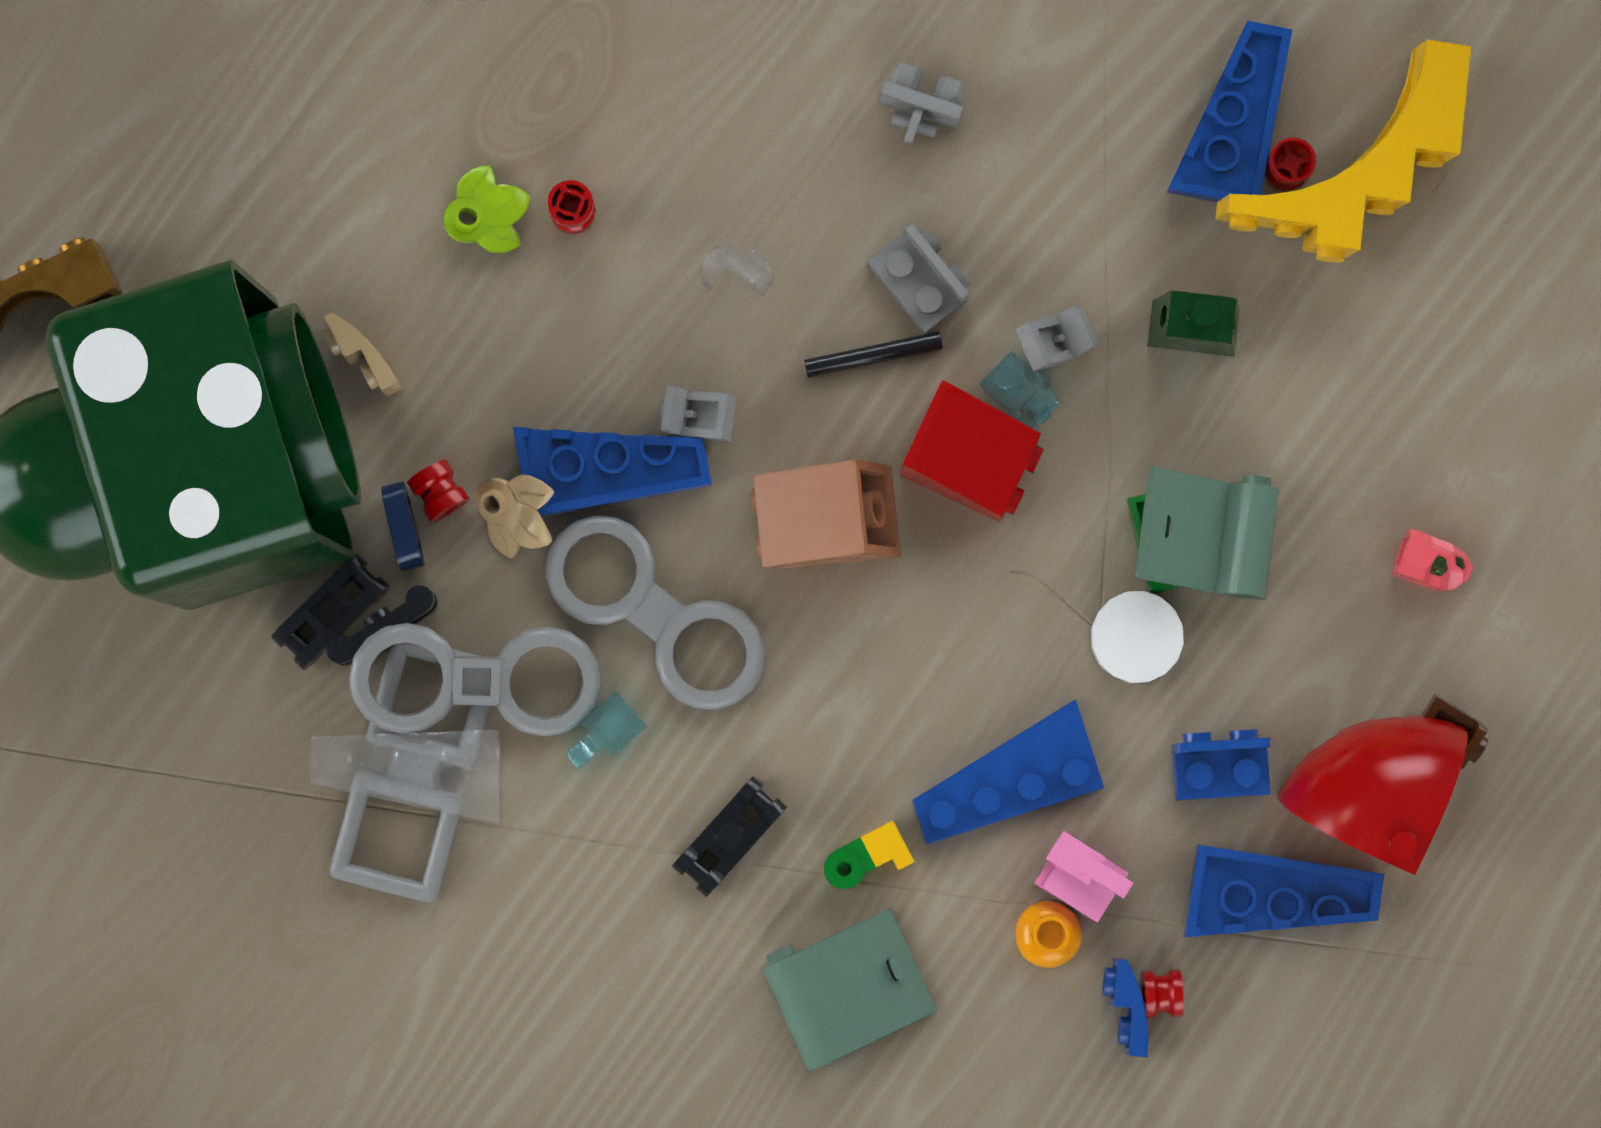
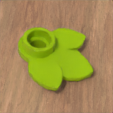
[443,165,530,254]

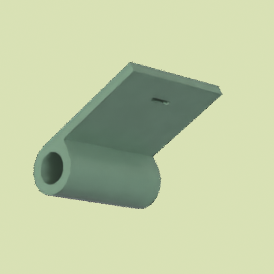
[1135,467,1279,600]
[761,909,937,1072]

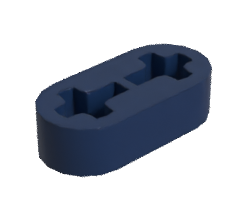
[381,481,425,571]

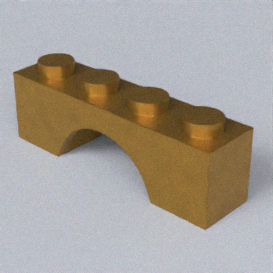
[0,238,123,335]

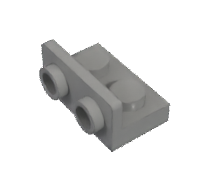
[867,223,970,334]

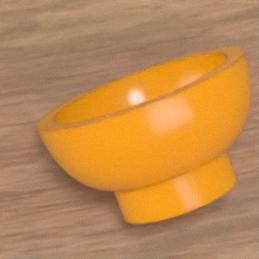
[1015,900,1082,968]

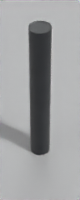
[804,331,943,378]

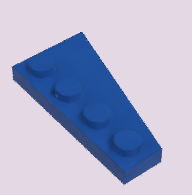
[1183,845,1384,938]

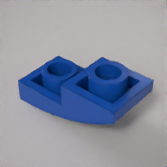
[1102,958,1148,1058]

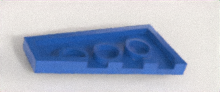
[1167,21,1292,202]
[513,427,712,517]
[912,699,1104,844]

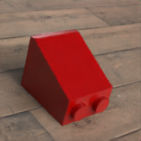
[900,380,1044,522]

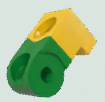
[824,820,915,889]

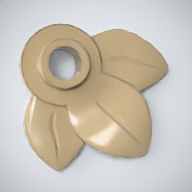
[475,474,554,558]

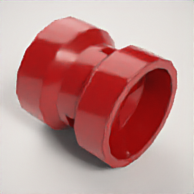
[1265,137,1316,192]
[547,180,596,234]
[407,459,470,523]

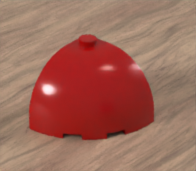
[1277,715,1468,875]

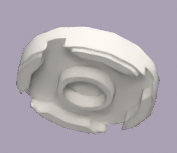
[1090,591,1184,683]

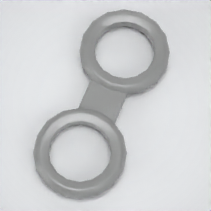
[545,515,765,710]
[349,623,601,737]

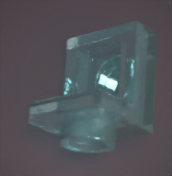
[979,351,1060,429]

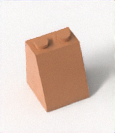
[751,459,901,569]

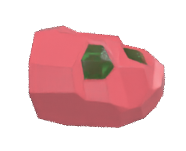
[1392,529,1473,591]

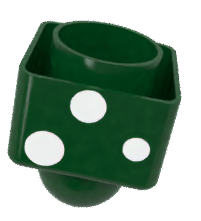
[0,259,361,610]

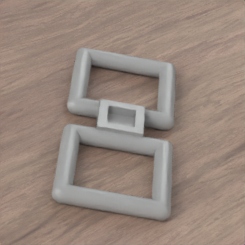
[329,642,489,903]

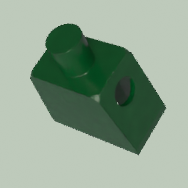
[1147,291,1240,357]

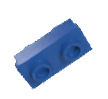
[1172,729,1271,801]

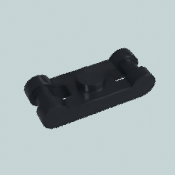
[271,553,390,671]
[326,585,438,666]
[672,776,788,897]

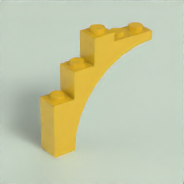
[1215,39,1471,263]

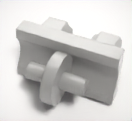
[879,62,964,144]

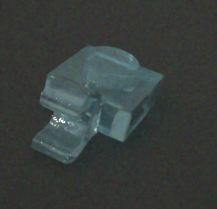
[566,692,647,769]

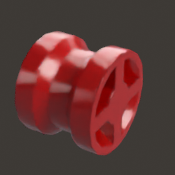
[1141,969,1184,1018]

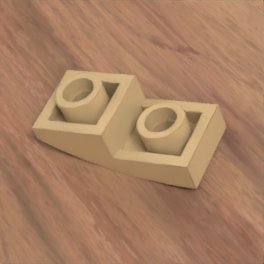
[322,313,403,397]

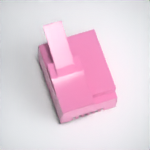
[1034,831,1133,923]

